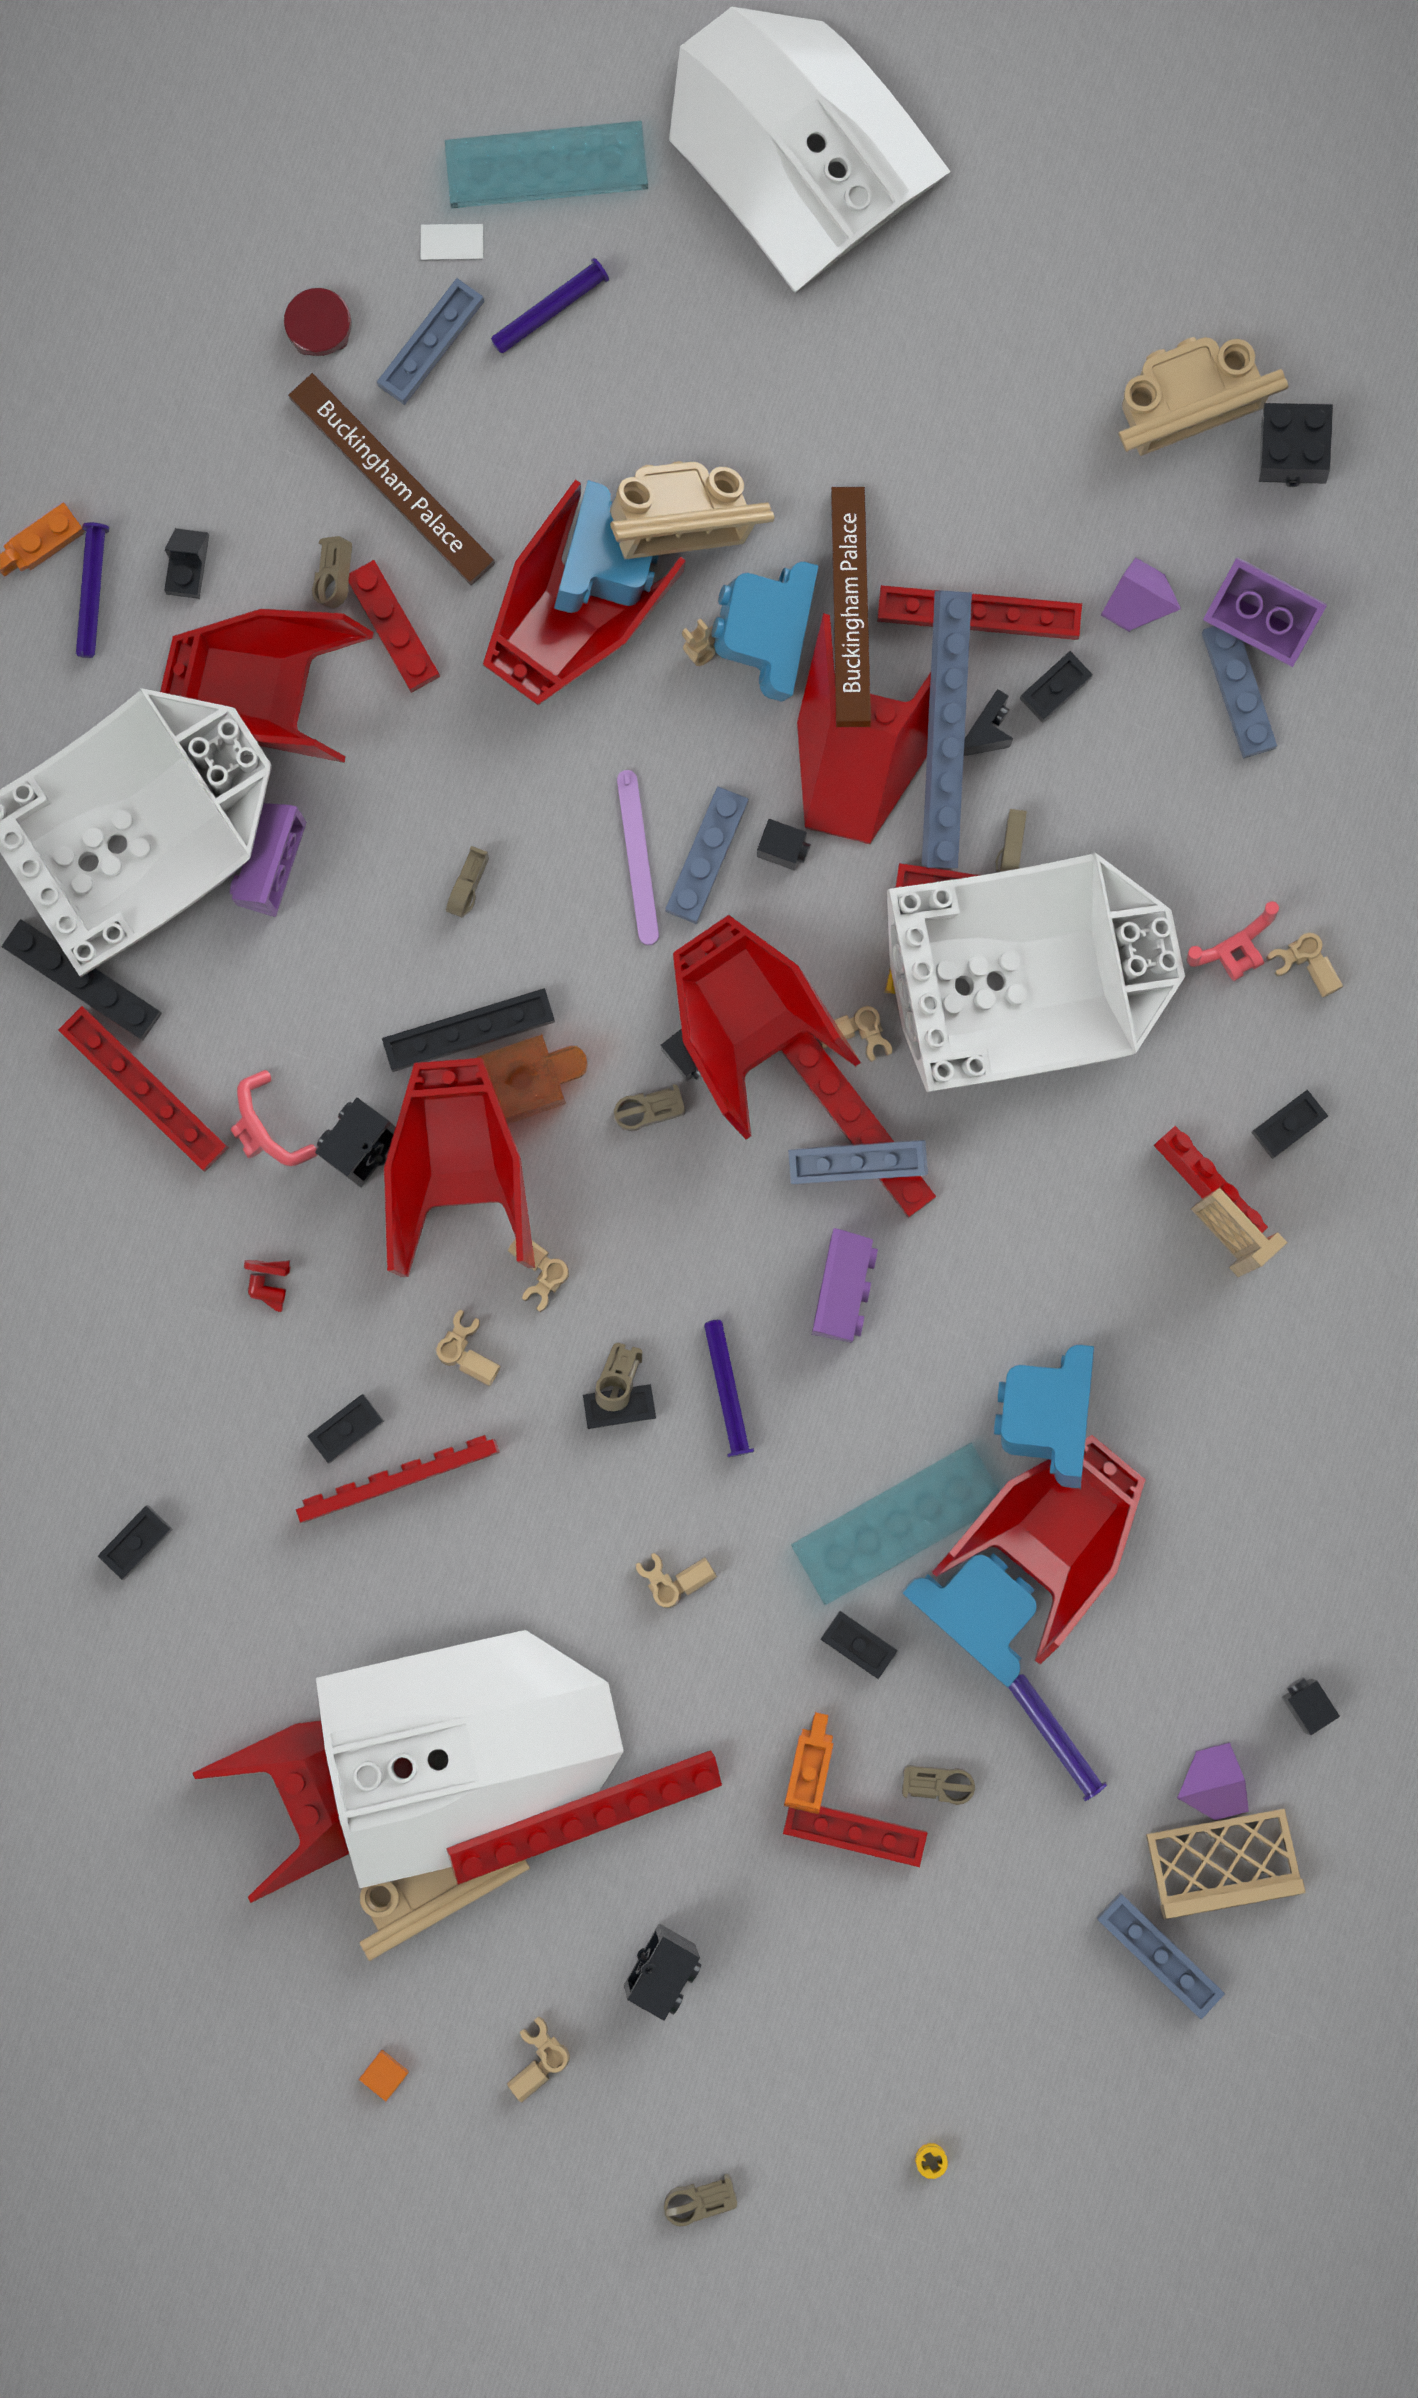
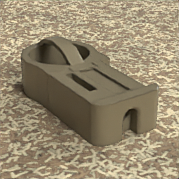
[312,536,352,609]
[995,809,1027,873]
[446,846,489,918]
[614,1084,685,1131]
[595,1343,643,1411]
[902,1765,975,1805]
[664,2174,737,2227]

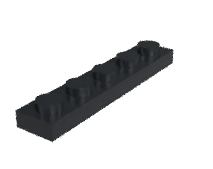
[1,919,162,1041]
[382,988,555,1072]

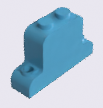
[554,480,659,613]
[711,562,818,702]
[994,1345,1094,1489]
[901,1553,1037,1687]

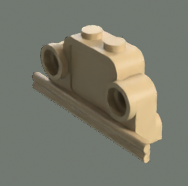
[1118,337,1289,456]
[610,461,775,559]
[359,1859,530,1961]

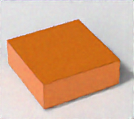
[358,2049,409,2102]

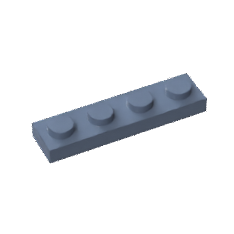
[377,278,484,405]
[1202,626,1277,759]
[665,786,749,924]
[788,1140,928,1184]
[1096,1893,1225,2020]

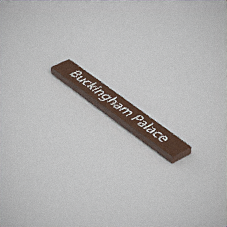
[288,373,495,585]
[831,487,871,727]

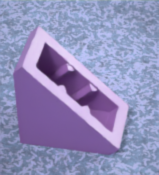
[1101,557,1181,632]
[1177,1742,1249,1820]

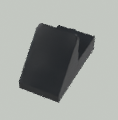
[164,528,209,599]
[964,689,1013,756]

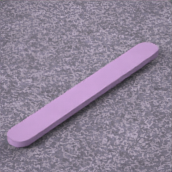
[617,770,659,945]

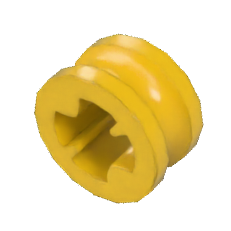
[915,2143,948,2179]

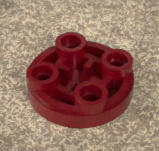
[284,288,352,356]

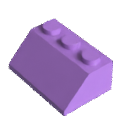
[1203,557,1327,667]
[230,803,307,917]
[811,1228,878,1343]

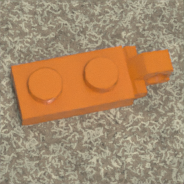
[0,502,85,577]
[784,1712,834,1814]

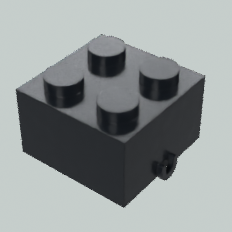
[1259,403,1333,487]
[315,1097,396,1188]
[624,1924,702,2021]

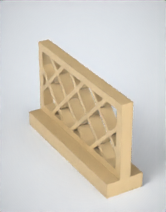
[1191,1188,1288,1277]
[1146,1809,1306,1920]

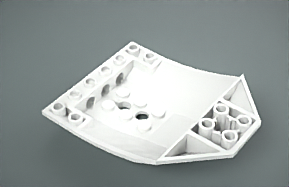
[668,7,950,293]
[0,688,272,977]
[887,852,1185,1092]
[316,1630,624,1888]

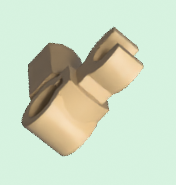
[682,618,715,666]
[1266,933,1343,997]
[819,1006,892,1062]
[508,1238,569,1312]
[436,1310,501,1386]
[635,1553,717,1608]
[507,2017,570,2102]

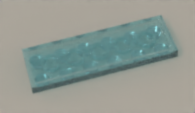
[444,121,648,209]
[790,1442,999,1605]

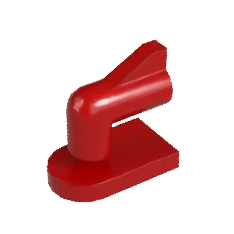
[244,1260,291,1312]

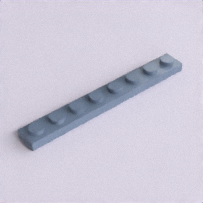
[922,590,972,868]

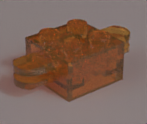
[477,1034,588,1124]

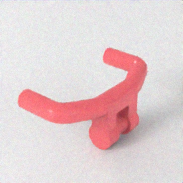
[1186,901,1279,981]
[230,1070,317,1166]

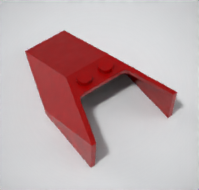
[483,479,686,705]
[160,609,374,763]
[797,613,931,844]
[673,915,861,1140]
[384,1058,536,1277]
[931,1435,1146,1665]
[192,1720,432,1903]

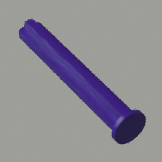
[491,258,609,353]
[76,522,110,658]
[704,1319,755,1458]
[1008,1674,1107,1801]

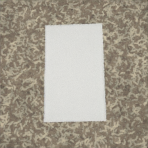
[421,224,483,260]

